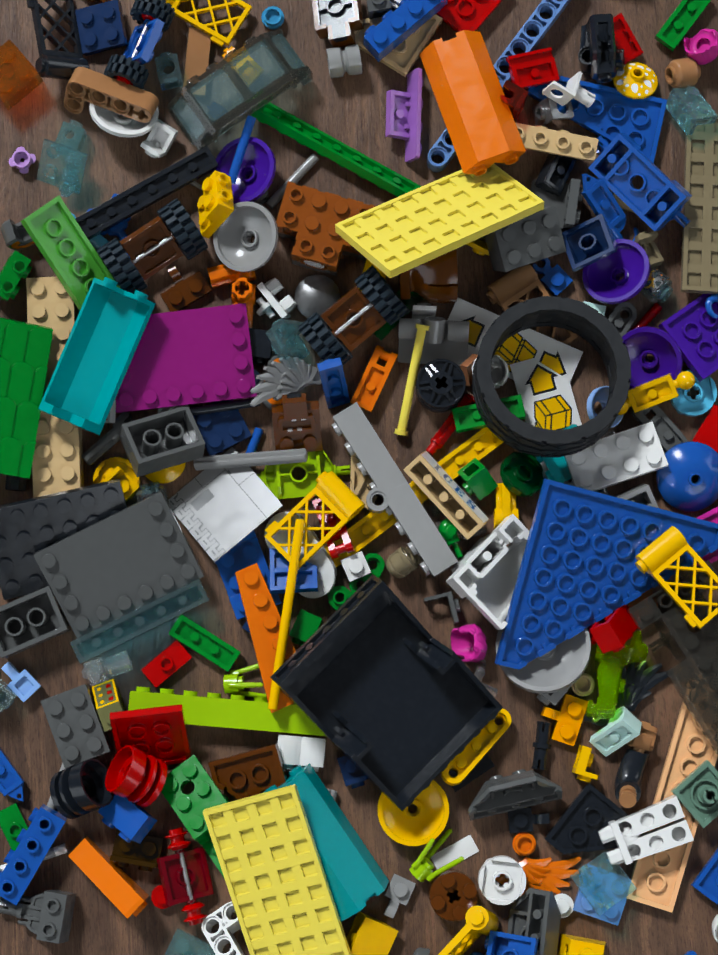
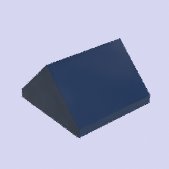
[562,214,618,272]

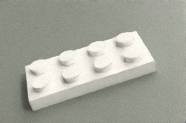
[564,421,668,491]

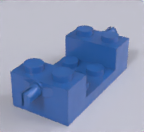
[588,133,692,232]

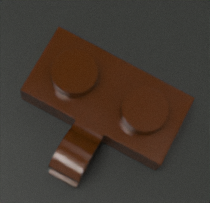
[160,266,212,312]

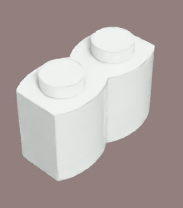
[278,734,326,772]

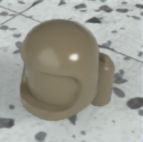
[386,546,422,578]

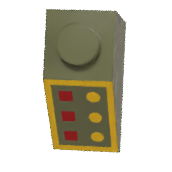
[91,679,126,732]

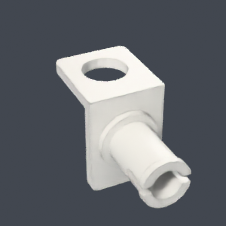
[542,71,596,108]

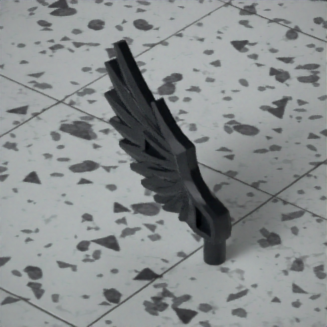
[583,660,673,727]

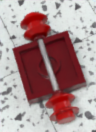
[156,827,214,926]

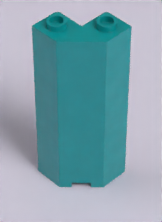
[38,277,155,435]
[263,763,389,922]

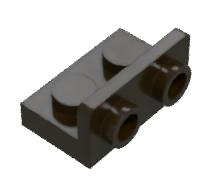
[110,830,164,872]

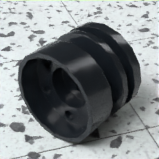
[415,359,466,413]
[50,758,114,819]

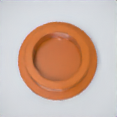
[512,832,536,856]

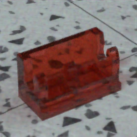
[500,80,529,122]

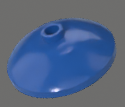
[656,441,718,511]

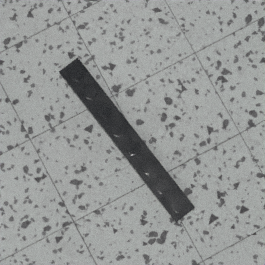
[75,146,219,240]

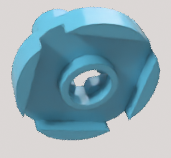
[670,370,717,417]

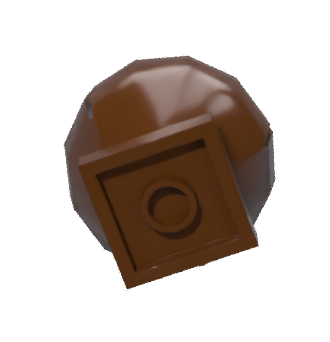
[399,249,458,304]

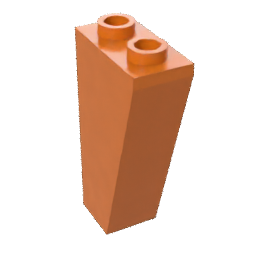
[68,836,149,919]

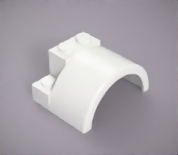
[446,514,530,630]

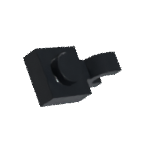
[508,807,550,833]

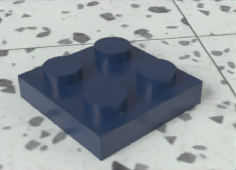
[75,0,128,56]
[193,400,252,456]

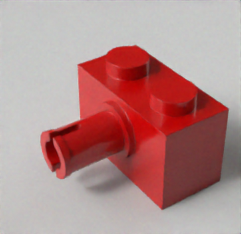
[589,605,639,654]

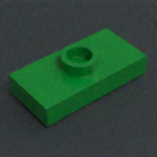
[0,803,29,851]

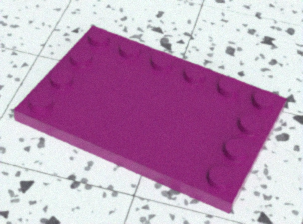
[115,303,257,413]

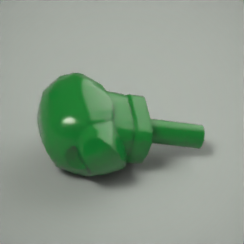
[438,518,463,558]

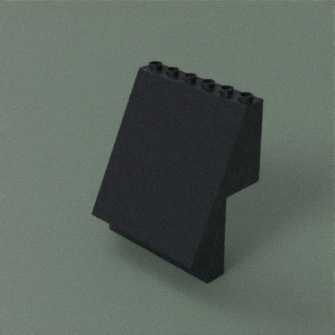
[270,575,503,811]

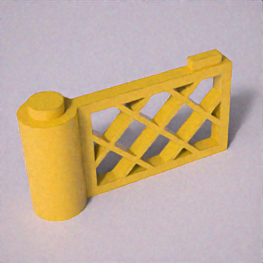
[166,0,252,47]
[264,471,365,570]
[635,526,718,629]
[438,906,499,955]

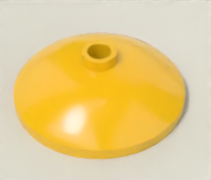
[377,780,449,846]

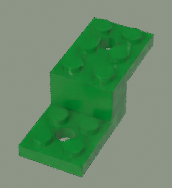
[161,754,231,877]

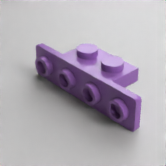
[385,68,424,163]

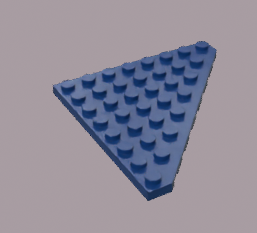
[494,478,718,670]

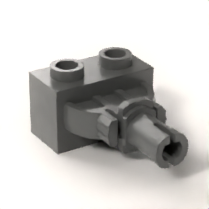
[0,889,77,944]

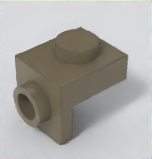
[634,231,664,268]

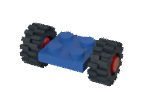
[104,0,175,89]

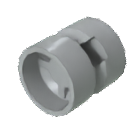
[326,44,362,78]

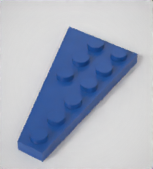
[527,76,667,163]

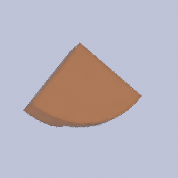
[460,354,477,386]

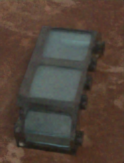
[167,29,313,151]

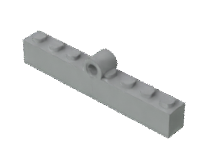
[331,402,458,578]

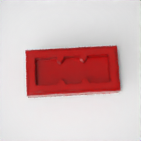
[613,13,643,65]
[141,640,193,688]

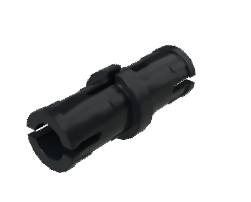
[531,721,552,770]

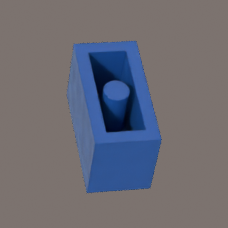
[97,794,158,844]

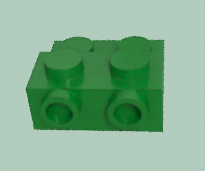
[0,250,32,301]

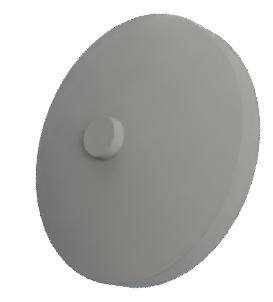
[496,617,591,694]

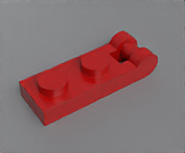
[312,498,355,560]

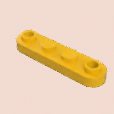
[441,708,512,786]

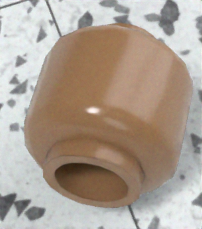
[665,57,701,89]

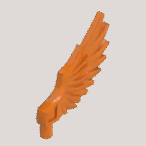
[495,856,581,897]

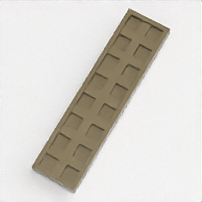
[681,112,718,294]

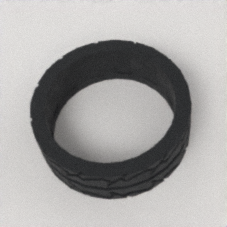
[472,296,631,458]

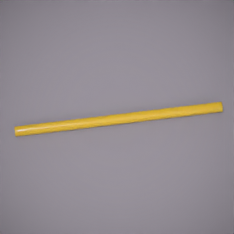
[268,519,305,710]

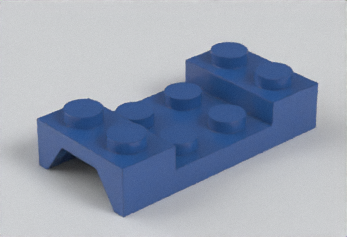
[216,530,282,620]

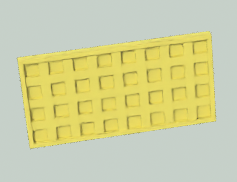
[335,164,544,278]
[202,784,352,955]

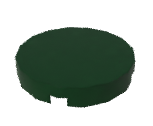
[500,452,545,497]

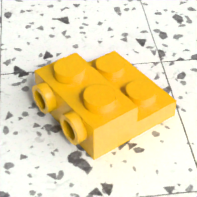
[197,170,234,239]

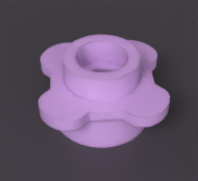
[9,147,36,174]

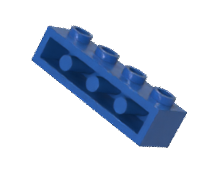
[363,0,448,62]
[0,804,67,906]

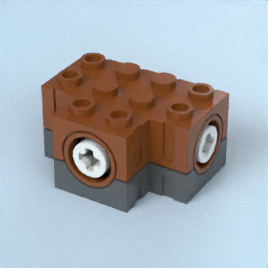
[276,181,376,276]

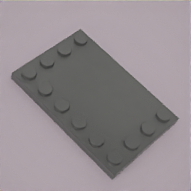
[33,491,205,639]

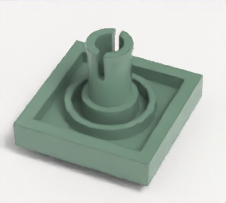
[671,760,718,828]

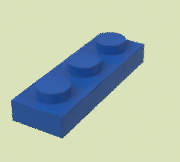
[317,357,350,409]

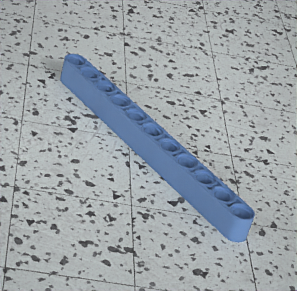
[427,0,571,172]

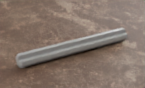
[193,448,308,471]

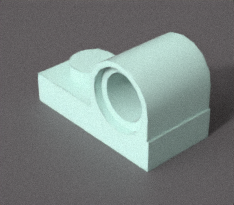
[589,706,642,757]

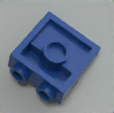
[485,930,539,955]

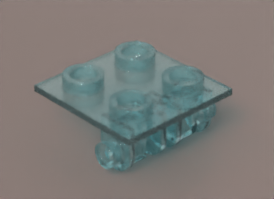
[36,139,88,197]
[570,849,637,916]

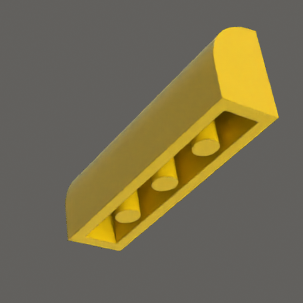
[346,912,398,955]

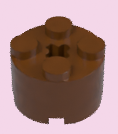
[428,870,478,921]

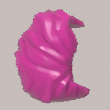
[684,29,718,65]
[450,623,488,663]

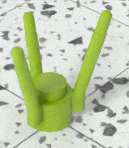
[223,664,266,697]
[409,829,464,882]

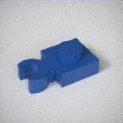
[532,258,573,297]

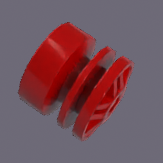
[105,745,167,808]

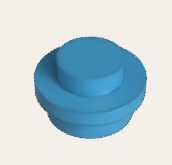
[261,6,284,30]

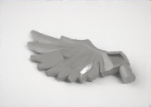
[250,356,323,407]

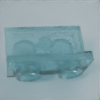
[666,86,718,136]
[266,319,310,359]

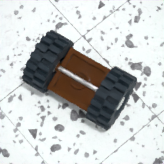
[96,198,208,294]
[298,266,409,365]

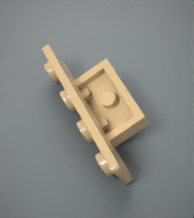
[515,123,599,162]

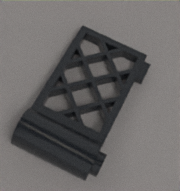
[26,0,89,80]

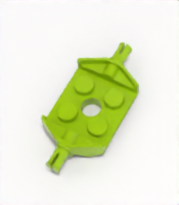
[256,450,350,500]

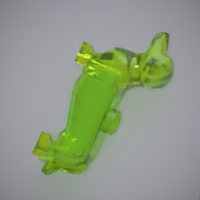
[586,630,648,723]

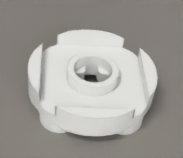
[478,855,526,905]

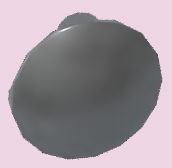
[294,275,340,319]

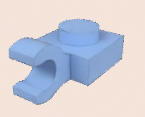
[1,661,42,703]

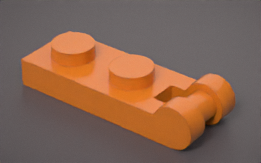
[350,345,398,413]

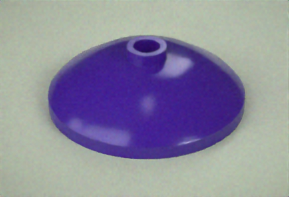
[212,137,276,204]
[582,239,650,304]
[622,326,683,389]

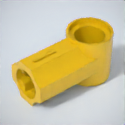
[494,483,519,529]

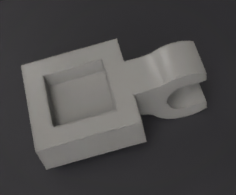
[384,873,416,919]

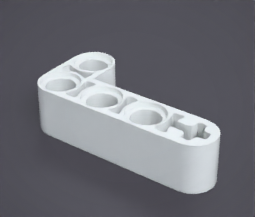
[202,902,245,955]

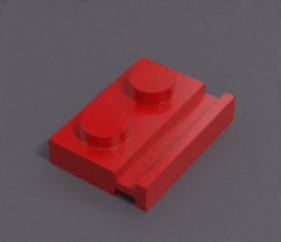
[506,47,560,91]

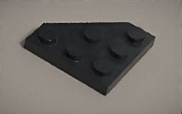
[544,782,628,854]

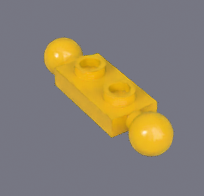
[618,371,695,415]

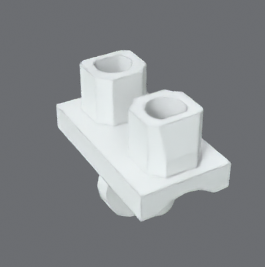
[256,278,297,320]

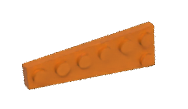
[235,563,296,713]

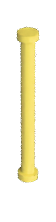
[394,323,430,436]

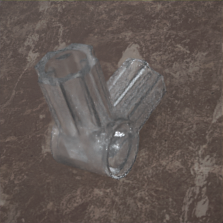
[81,650,134,687]

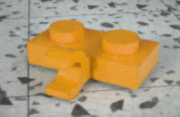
[541,694,589,746]

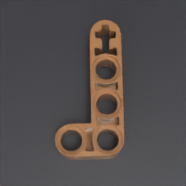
[64,67,159,123]

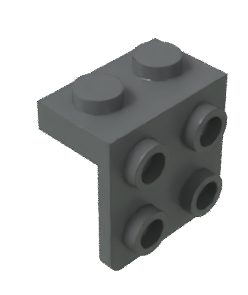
[531,178,583,230]

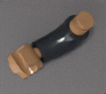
[614,721,658,808]

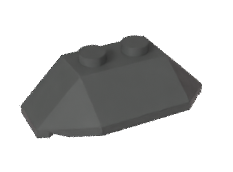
[468,769,563,821]
[507,888,561,955]

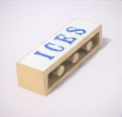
[403,450,489,540]

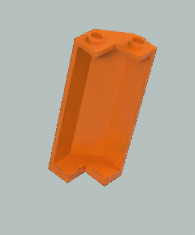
[419,30,526,176]

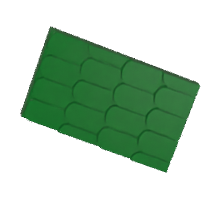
[0,317,53,479]

